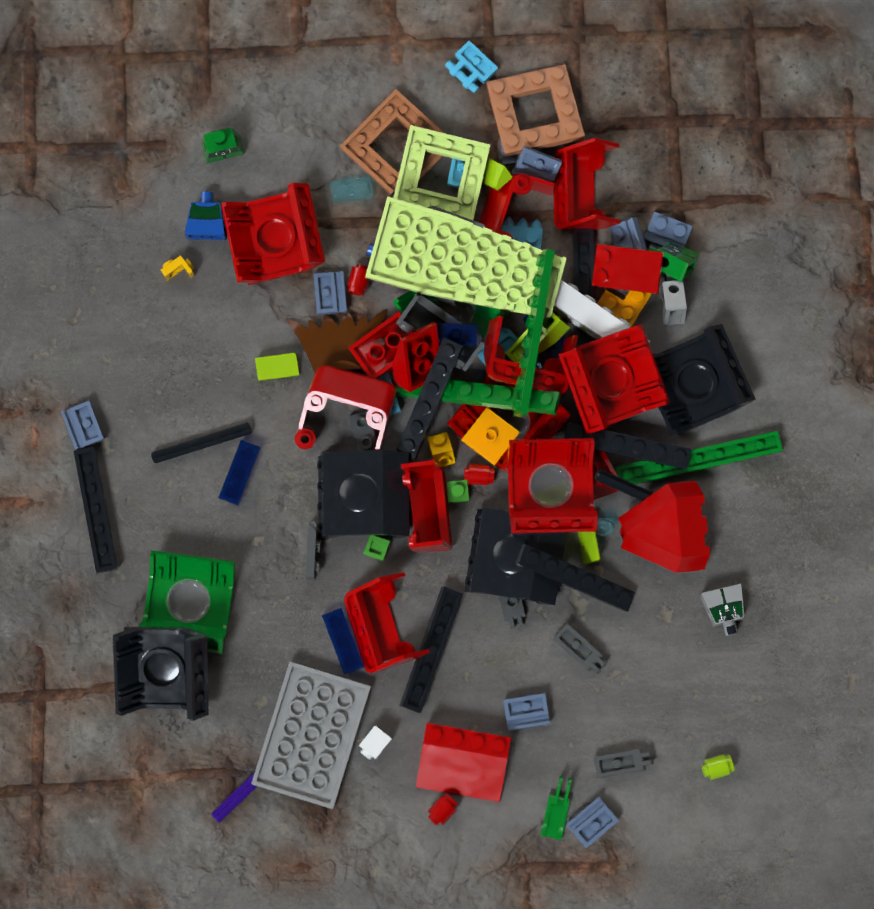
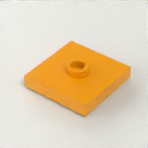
[461,408,520,466]

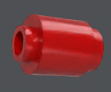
[347,264,370,296]
[295,427,316,449]
[464,464,494,486]
[428,794,459,826]

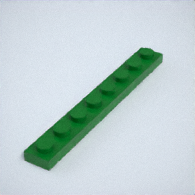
[512,249,555,418]
[396,380,560,415]
[614,431,783,485]

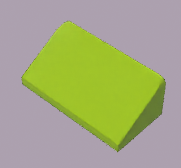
[482,158,512,190]
[255,353,299,381]
[577,532,600,565]

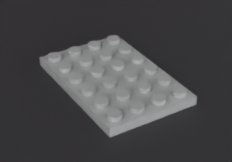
[251,662,371,809]

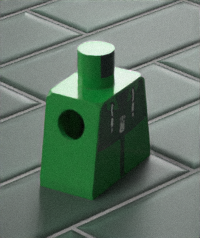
[202,128,244,164]
[649,242,700,282]

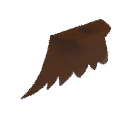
[286,309,388,373]

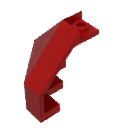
[618,481,710,573]

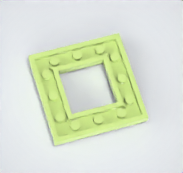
[393,125,490,220]

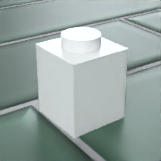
[359,726,392,760]

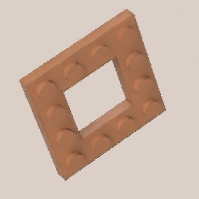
[486,64,585,157]
[339,89,444,195]

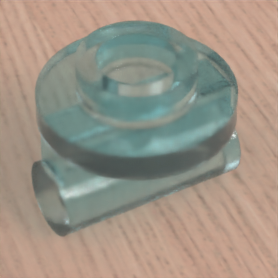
[596,516,615,536]

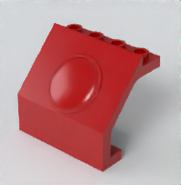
[221,183,325,285]
[559,324,670,434]

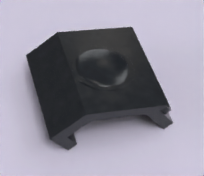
[653,324,756,436]
[317,450,409,539]
[464,508,566,605]
[113,627,209,721]

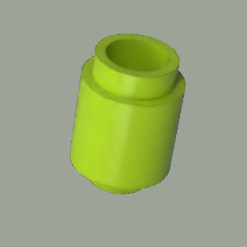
[701,754,735,780]

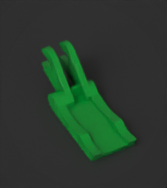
[541,776,572,841]

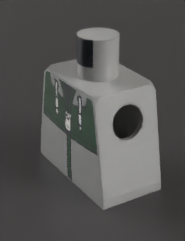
[661,274,687,326]
[700,584,744,636]

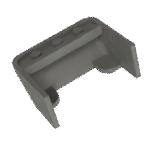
[396,293,486,372]

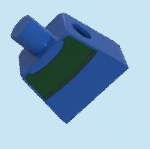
[185,192,226,240]

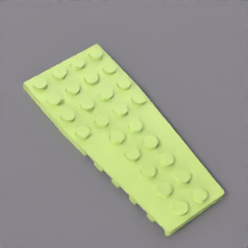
[365,197,566,319]

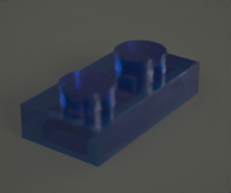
[436,323,478,346]

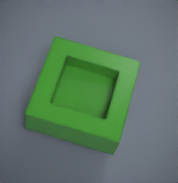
[446,480,469,504]
[363,535,390,562]

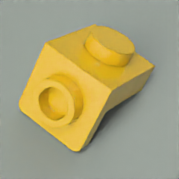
[161,255,195,281]
[427,432,455,467]

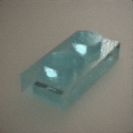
[330,177,373,204]

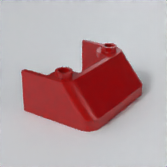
[553,138,620,230]
[479,174,555,239]
[484,316,578,395]
[298,365,397,450]
[401,460,453,552]
[344,572,430,673]

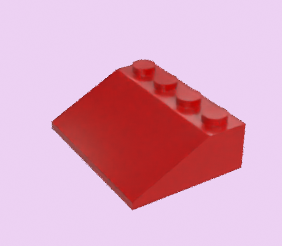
[416,723,511,802]

